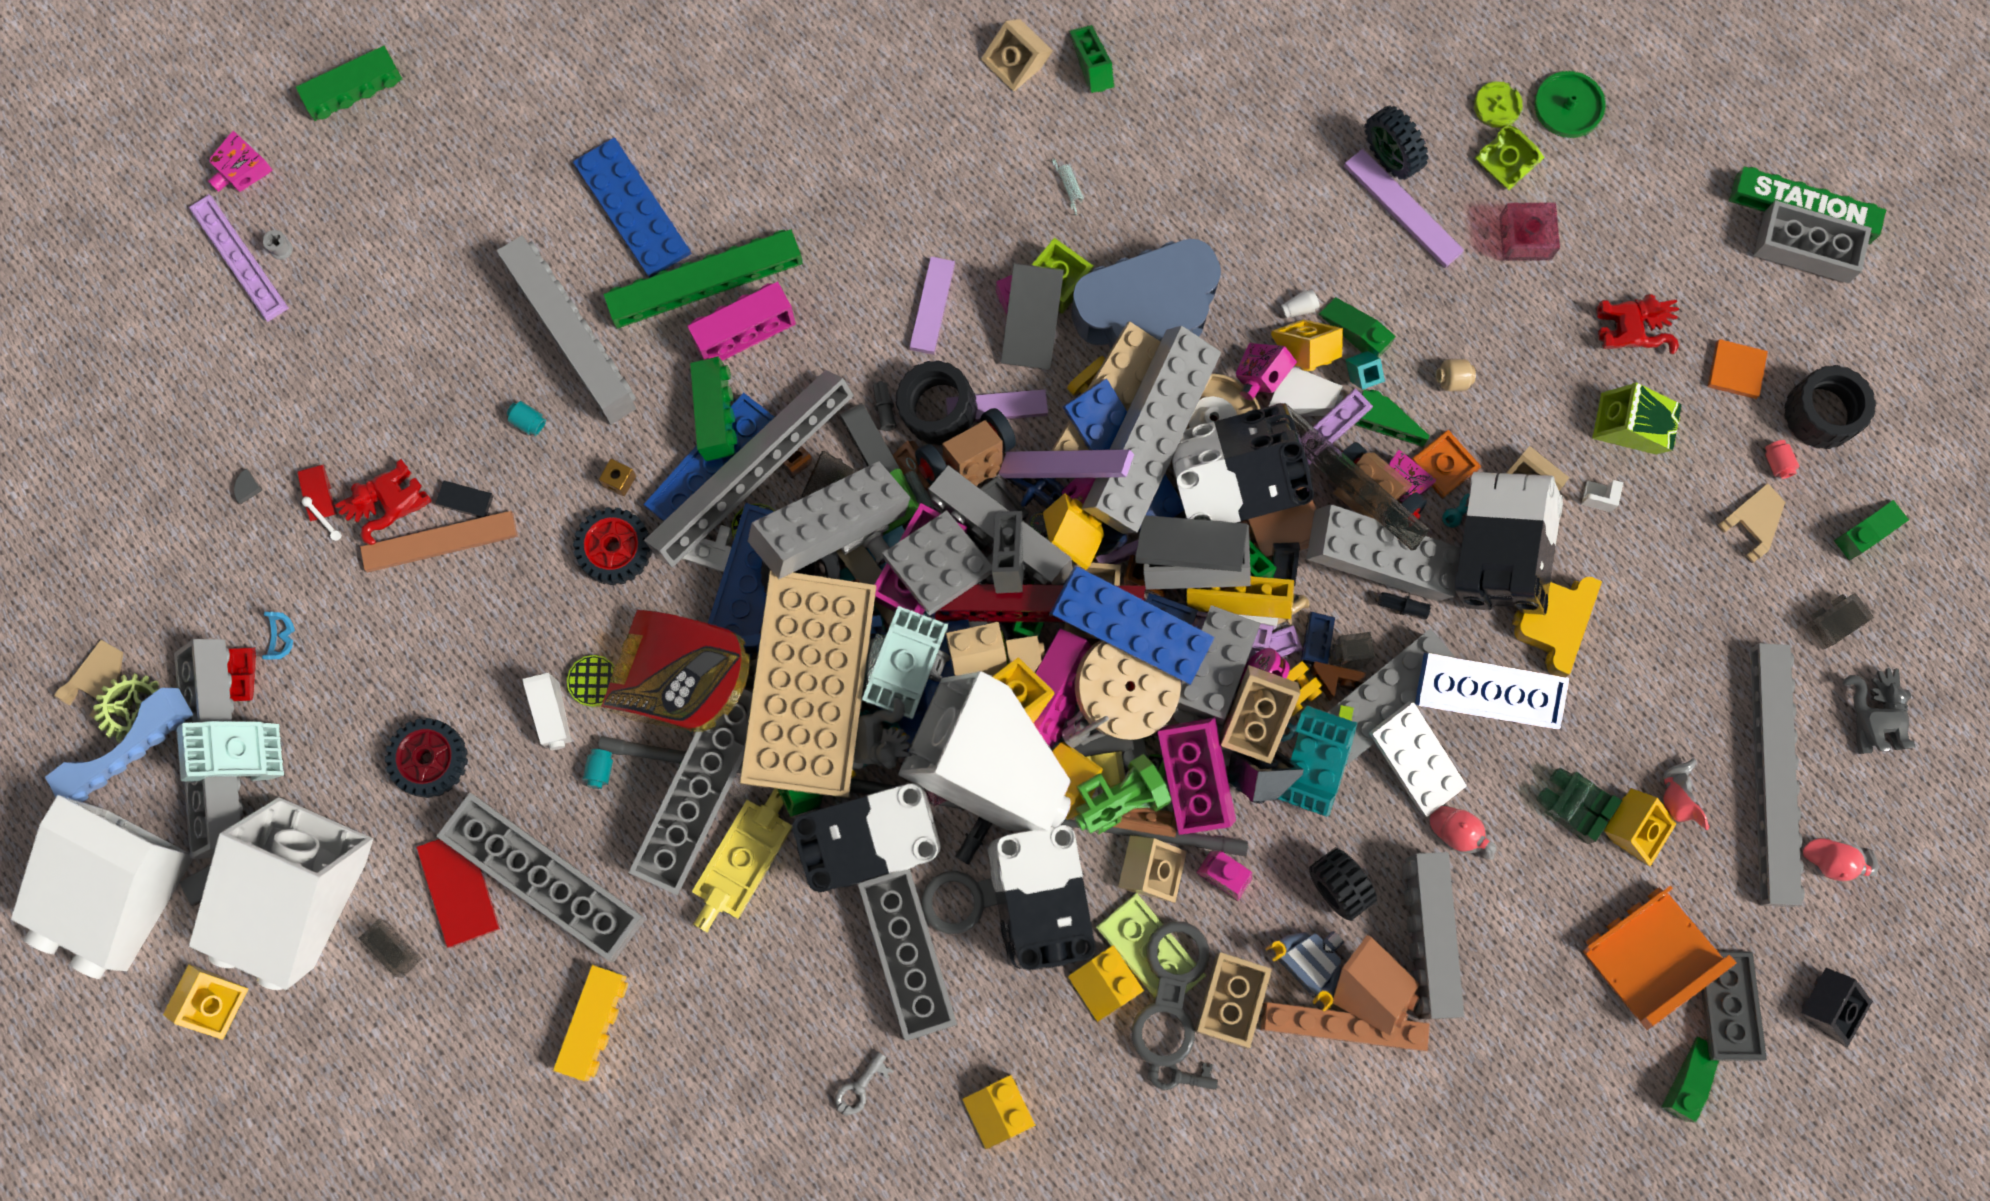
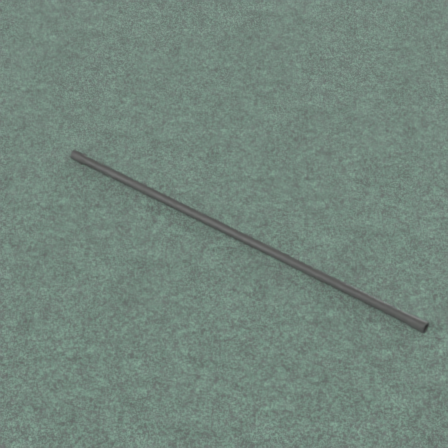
[598,736,1248,857]

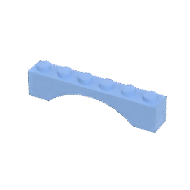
[45,688,193,802]

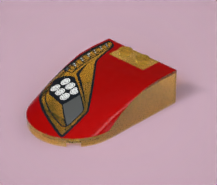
[601,609,749,732]

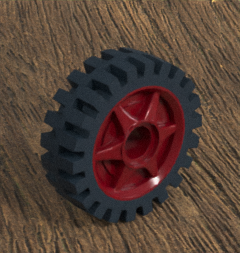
[385,718,468,798]

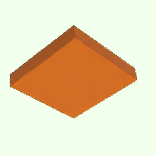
[1707,339,1768,399]
[1411,430,1482,499]

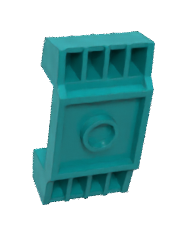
[1278,706,1357,817]

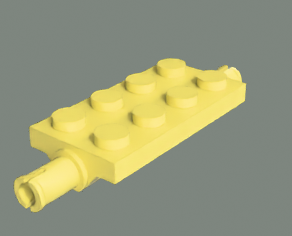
[692,788,793,933]

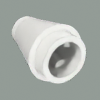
[1281,289,1320,319]

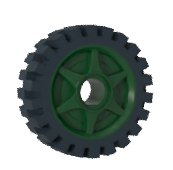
[1364,105,1429,180]

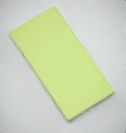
[1096,893,1206,999]

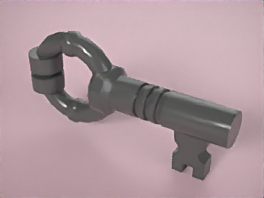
[1147,1063,1218,1091]

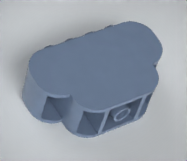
[1071,239,1221,349]

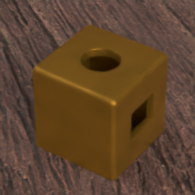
[599,459,636,497]

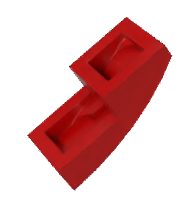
[298,464,337,521]
[227,647,256,701]

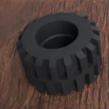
[1309,847,1377,921]

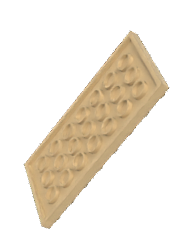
[740,569,876,798]

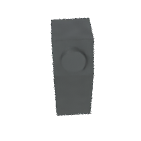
[992,511,1023,593]

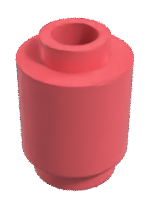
[1765,440,1800,479]

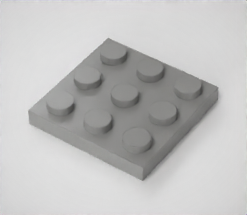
[882,511,992,616]

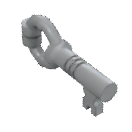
[835,1052,893,1117]

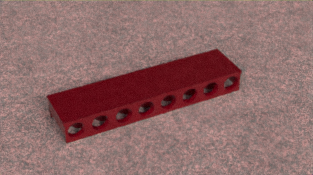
[935,584,1146,623]

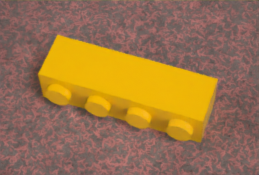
[1187,576,1294,619]
[553,965,628,1081]

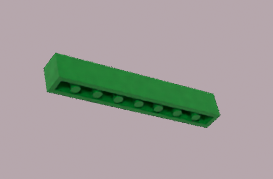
[603,229,803,329]

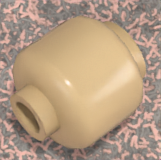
[1436,359,1476,391]

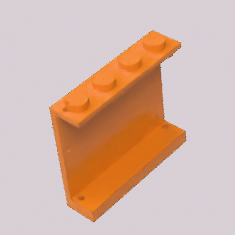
[1583,885,1737,1030]

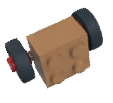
[915,408,1016,486]
[1327,442,1427,529]

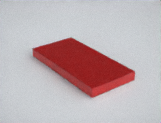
[416,839,500,948]

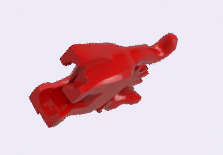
[1596,294,1679,354]
[335,459,432,545]

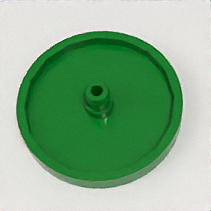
[1534,71,1606,138]

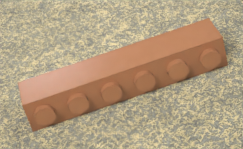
[1261,1002,1430,1051]

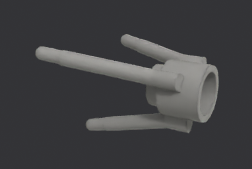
[1062,710,1109,748]

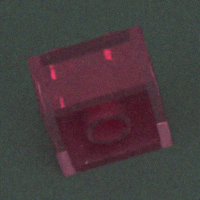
[1499,203,1560,261]

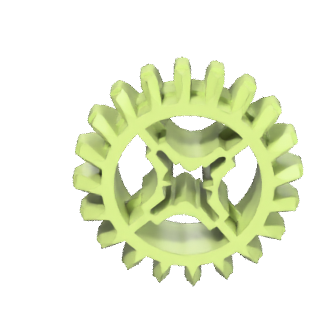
[93,673,160,743]

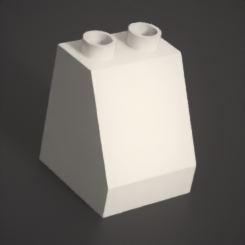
[898,671,1070,831]
[11,795,193,979]
[189,797,373,990]

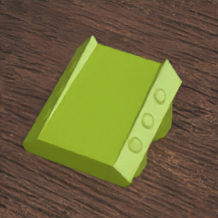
[1474,125,1545,190]

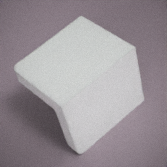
[1581,480,1623,513]

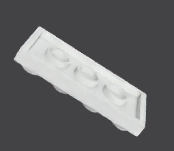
[1369,701,1467,817]

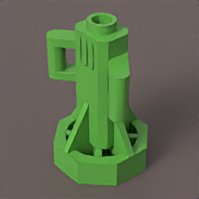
[1074,754,1171,835]

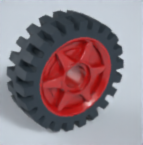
[573,507,652,585]

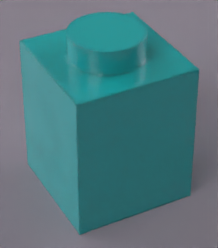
[1345,351,1385,390]

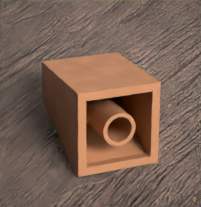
[1241,487,1316,561]
[1333,935,1420,1036]

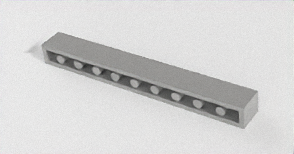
[644,370,854,568]
[1750,643,1805,907]

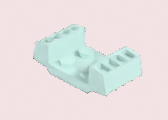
[862,606,948,719]
[177,721,284,781]

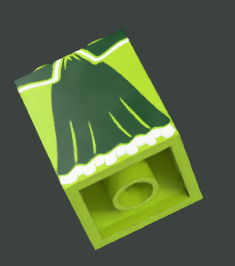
[1592,382,1682,455]

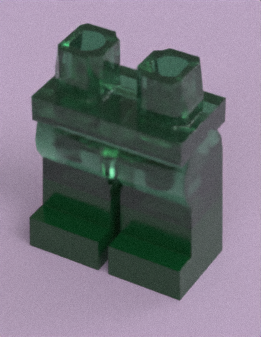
[1536,768,1622,844]

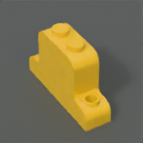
[1512,577,1602,678]

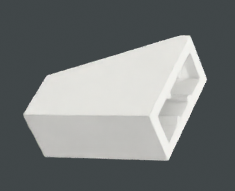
[1268,367,1344,416]
[523,673,572,750]

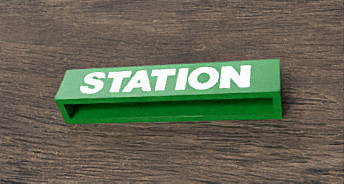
[1728,166,1887,245]

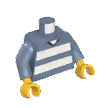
[1266,931,1344,1012]

